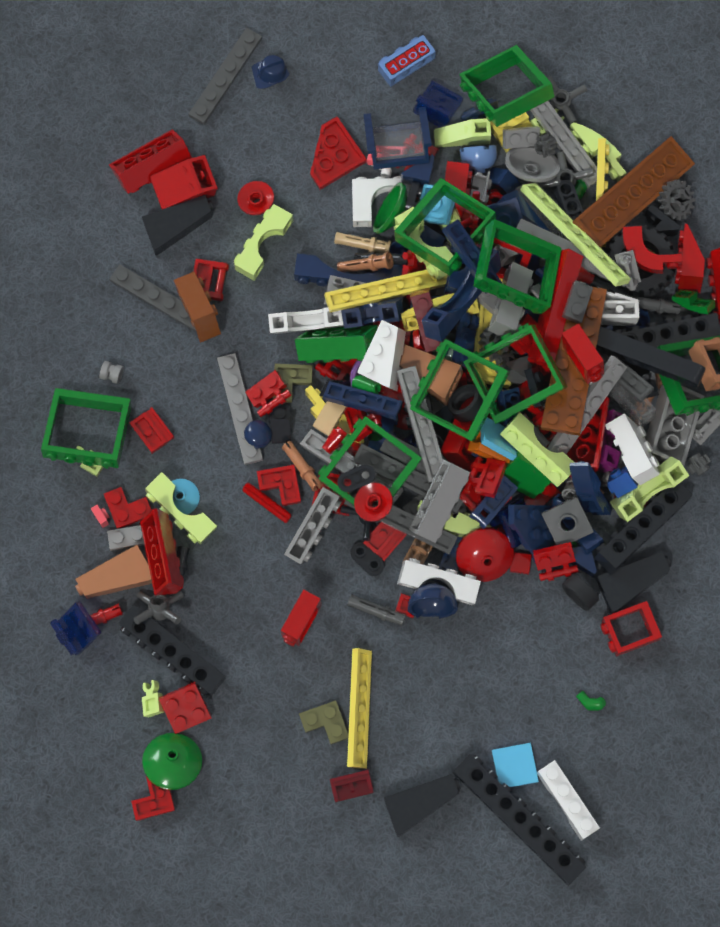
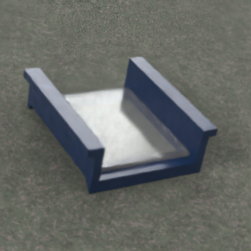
[364,107,432,170]

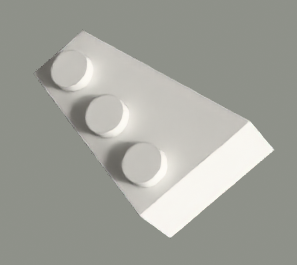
[581,282,639,326]
[357,320,406,391]
[605,413,660,485]

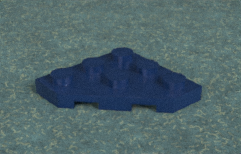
[508,505,554,564]

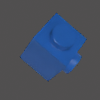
[607,466,638,498]

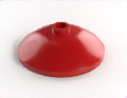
[456,528,514,582]

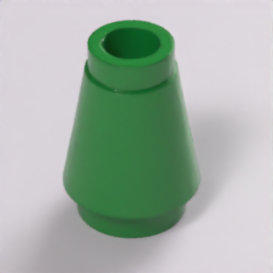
[352,375,381,394]

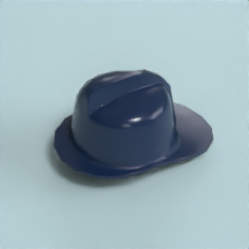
[251,55,290,89]

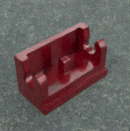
[330,770,374,802]

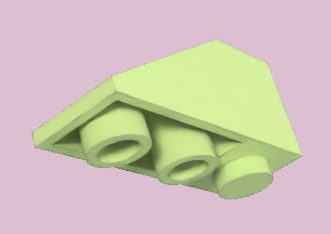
[434,118,491,147]

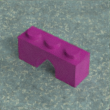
[597,409,623,473]

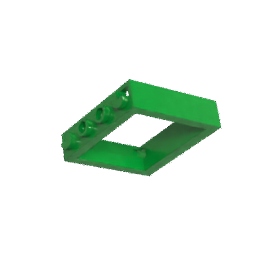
[459,45,555,127]
[394,178,496,276]
[473,219,561,314]
[464,323,567,424]
[657,336,720,416]
[410,339,510,442]
[41,388,132,469]
[318,416,422,506]

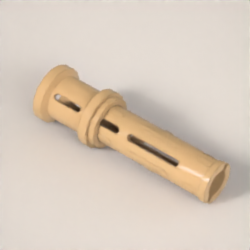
[334,232,392,253]

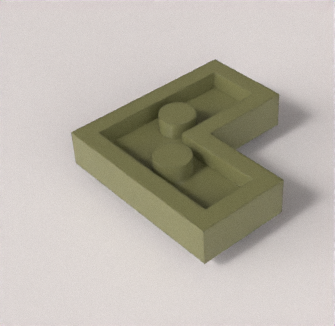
[273,364,313,403]
[299,700,349,745]

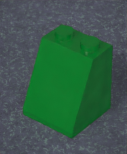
[504,450,552,499]

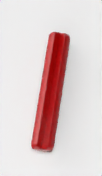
[242,483,292,523]

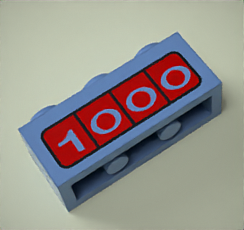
[378,35,436,87]

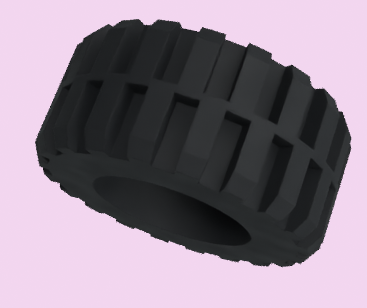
[606,225,676,298]

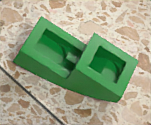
[672,289,715,314]

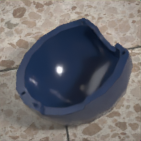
[407,583,458,619]

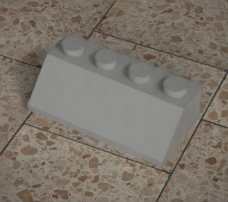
[645,385,704,467]

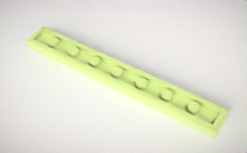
[520,183,631,287]

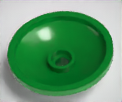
[373,182,407,234]
[142,733,202,790]

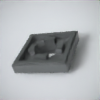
[541,496,594,545]

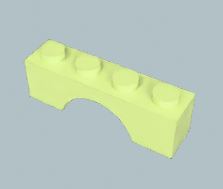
[234,204,293,281]
[394,207,453,280]
[500,412,575,487]
[610,456,689,522]
[145,472,217,545]

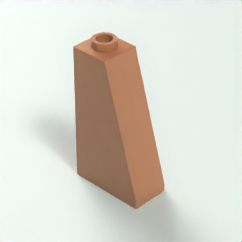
[399,344,463,406]
[75,545,152,599]

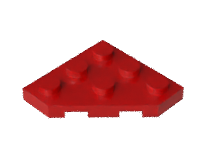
[310,116,367,190]

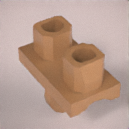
[402,539,432,565]

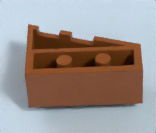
[173,272,221,343]

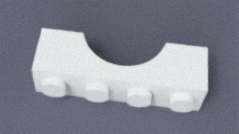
[268,308,344,334]
[397,558,481,605]
[537,760,600,841]

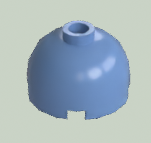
[460,145,497,174]

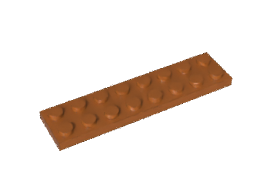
[572,136,695,247]
[541,287,607,436]

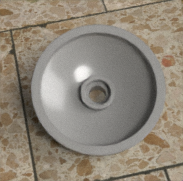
[505,146,560,183]

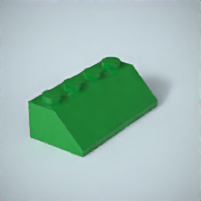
[295,325,379,363]

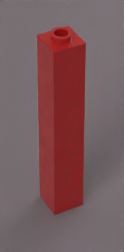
[528,249,584,366]

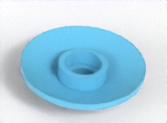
[171,479,200,515]

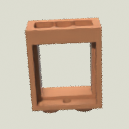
[688,337,720,391]

